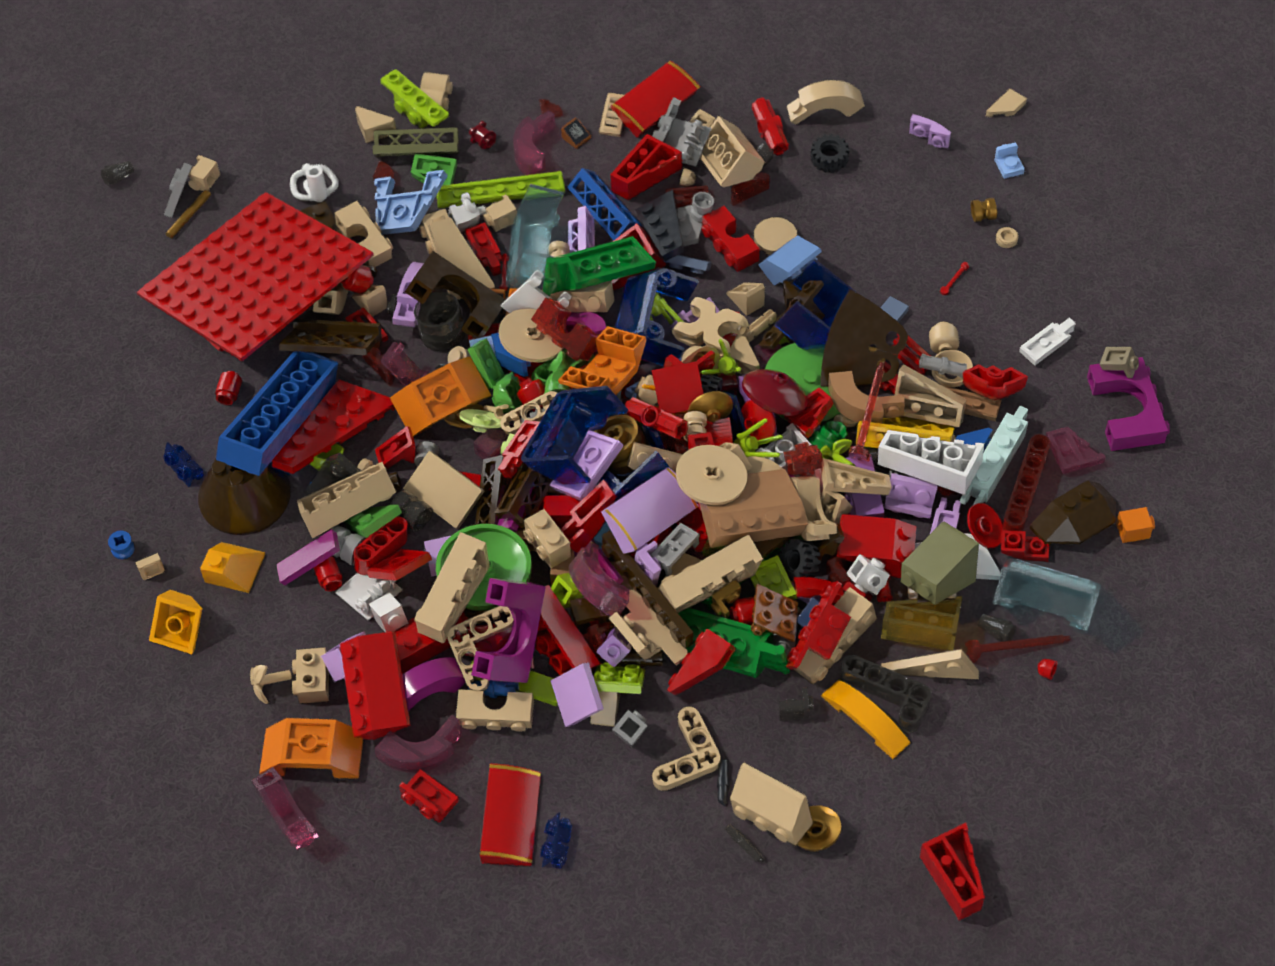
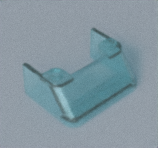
[506,184,564,288]
[993,558,1102,631]

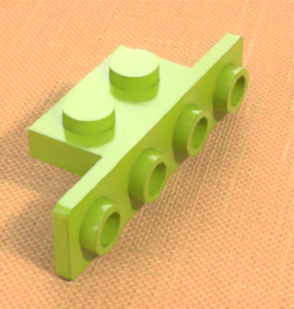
[380,69,449,129]

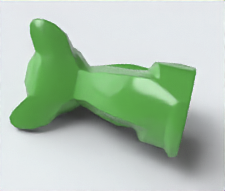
[544,351,573,401]

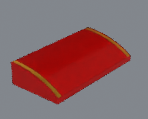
[610,61,700,138]
[480,763,541,866]

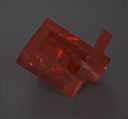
[826,554,851,592]

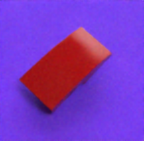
[1001,530,1049,562]
[794,577,844,605]

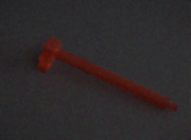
[849,362,884,462]
[965,635,1070,663]

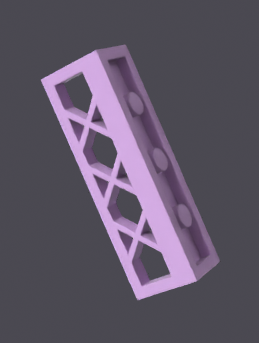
[568,206,595,253]

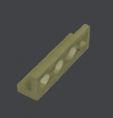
[373,128,459,156]

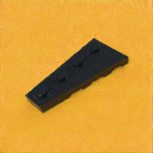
[635,189,684,262]

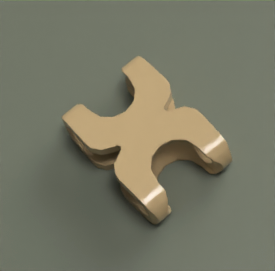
[672,297,749,359]

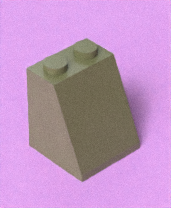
[901,521,979,604]

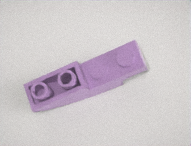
[392,262,424,328]

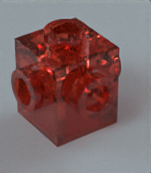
[783,442,823,477]

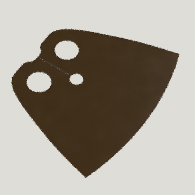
[820,289,908,387]

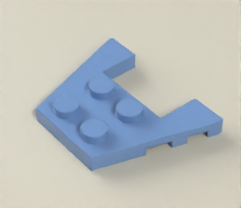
[374,170,447,235]

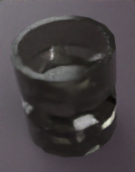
[390,490,433,532]

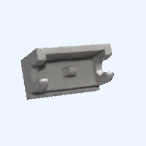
[650,523,700,577]

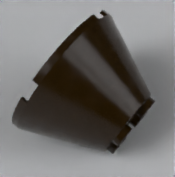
[198,458,290,535]

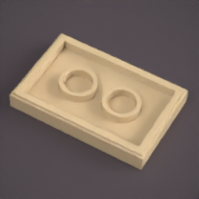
[403,451,484,529]

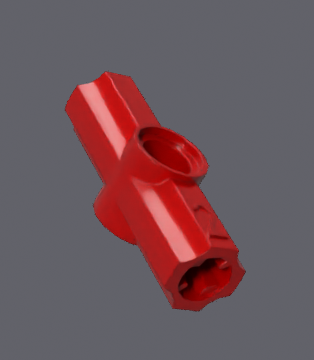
[752,97,789,156]
[624,397,688,440]

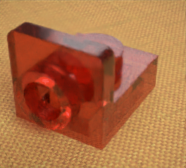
[583,623,611,660]

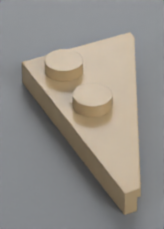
[881,650,979,679]

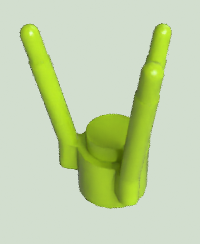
[643,293,684,351]
[701,339,741,376]
[734,418,783,457]

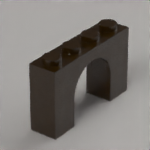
[405,251,506,339]

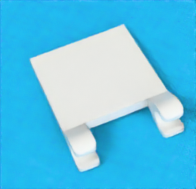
[501,270,572,316]

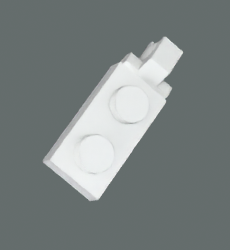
[1019,318,1076,365]

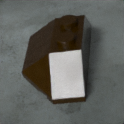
[1029,480,1116,544]

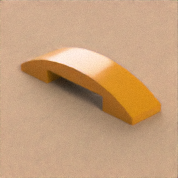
[821,680,910,759]

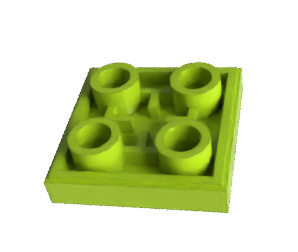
[594,663,645,694]

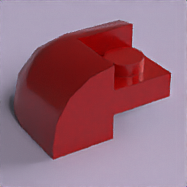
[963,364,1028,400]

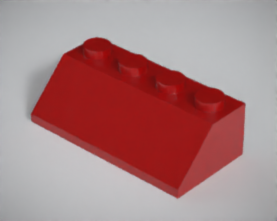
[394,612,470,674]
[340,631,410,740]

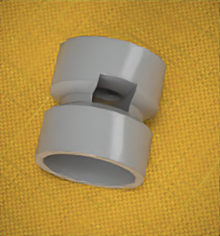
[332,525,366,566]

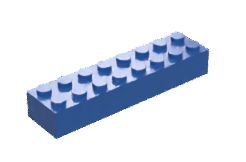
[216,351,339,476]

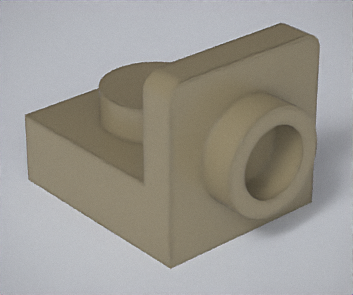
[1100,347,1139,378]

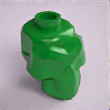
[808,421,848,461]

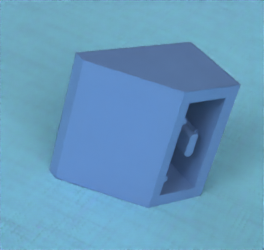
[758,236,822,285]

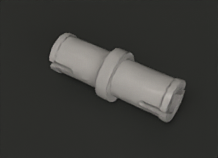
[919,354,967,378]

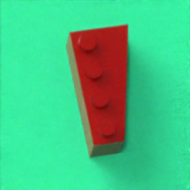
[507,585,600,675]

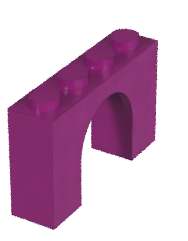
[1087,357,1170,451]
[471,578,546,683]

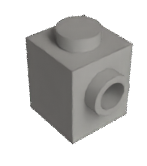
[612,710,648,747]

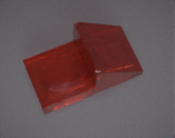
[362,347,398,386]

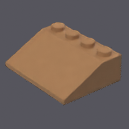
[700,469,808,548]

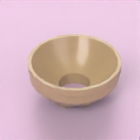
[932,350,973,387]

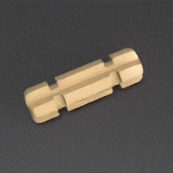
[744,309,777,343]

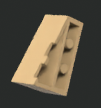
[895,364,967,427]

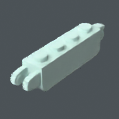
[960,406,1028,505]

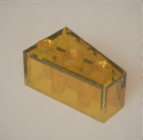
[881,596,962,651]

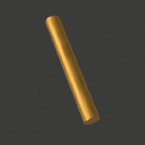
[165,190,211,239]

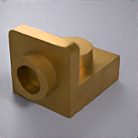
[711,579,741,619]

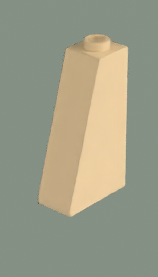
[428,216,495,301]

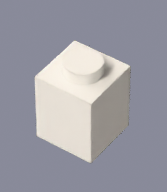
[369,592,408,632]

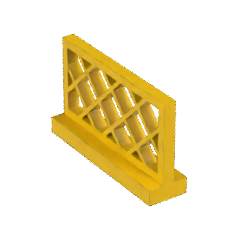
[856,416,955,448]

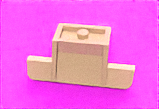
[609,590,687,666]

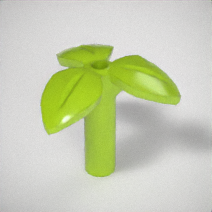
[817,439,856,467]

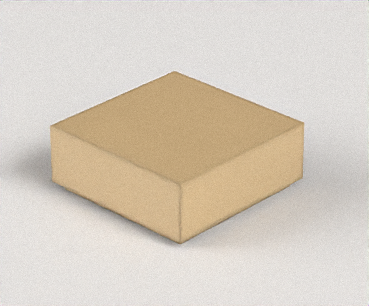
[136,553,165,580]

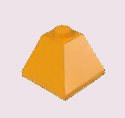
[200,542,265,593]
[149,590,202,654]

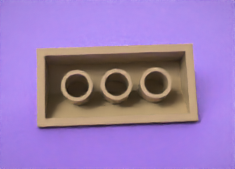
[700,116,765,187]

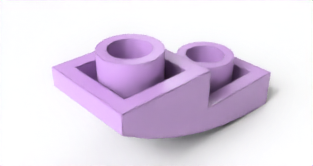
[909,114,951,148]

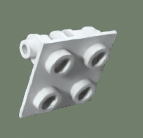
[335,573,402,621]

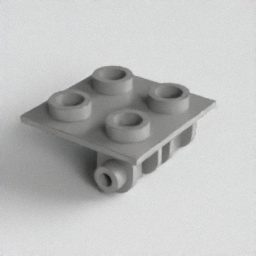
[664,118,712,166]

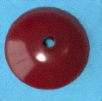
[742,369,808,416]

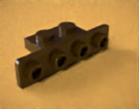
[759,280,825,349]

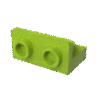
[750,555,797,600]

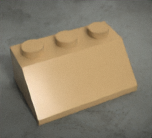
[730,763,813,846]

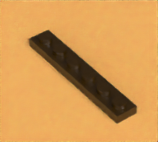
[601,530,693,649]

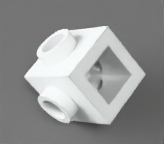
[846,554,890,595]

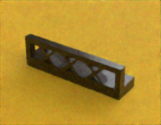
[494,438,567,529]
[475,455,517,525]

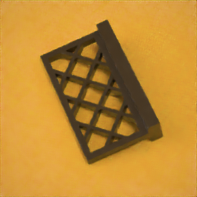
[279,319,382,355]

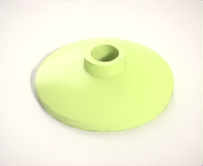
[459,409,501,433]

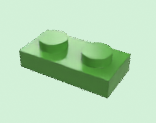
[467,338,505,389]

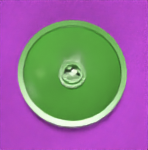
[765,342,841,425]
[436,524,532,611]

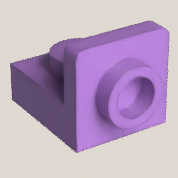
[597,627,632,667]

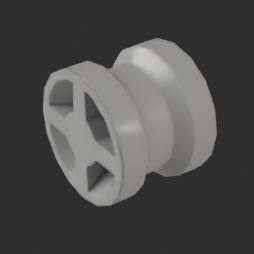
[414,441,439,466]

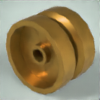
[594,415,650,475]

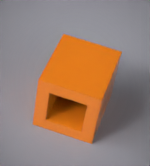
[1116,507,1155,543]

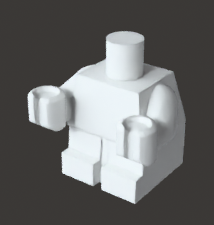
[448,193,486,232]

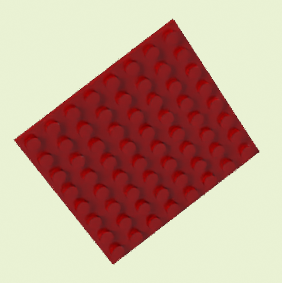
[137,192,374,361]

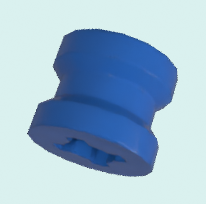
[108,531,135,559]

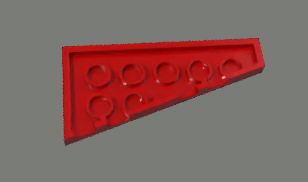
[272,380,395,474]

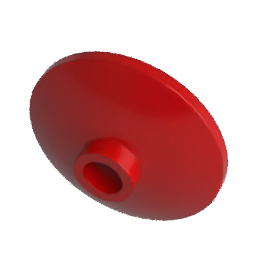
[740,400,776,440]
[967,503,1003,548]

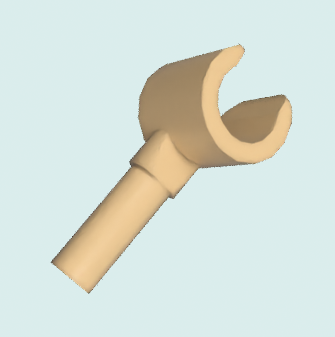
[484,404,509,419]

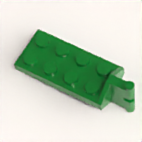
[542,236,656,297]
[662,608,790,678]

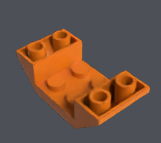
[558,326,646,399]
[390,356,491,437]
[259,718,364,779]

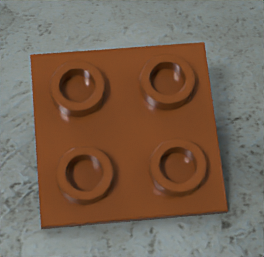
[751,584,798,642]

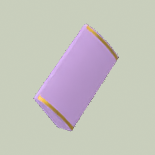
[601,467,699,554]

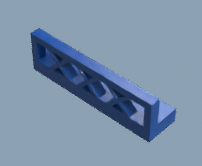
[567,168,642,240]

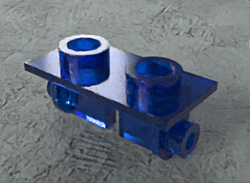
[163,442,204,487]
[540,812,572,868]

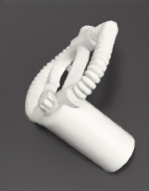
[290,164,339,203]

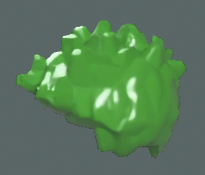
[492,372,523,414]

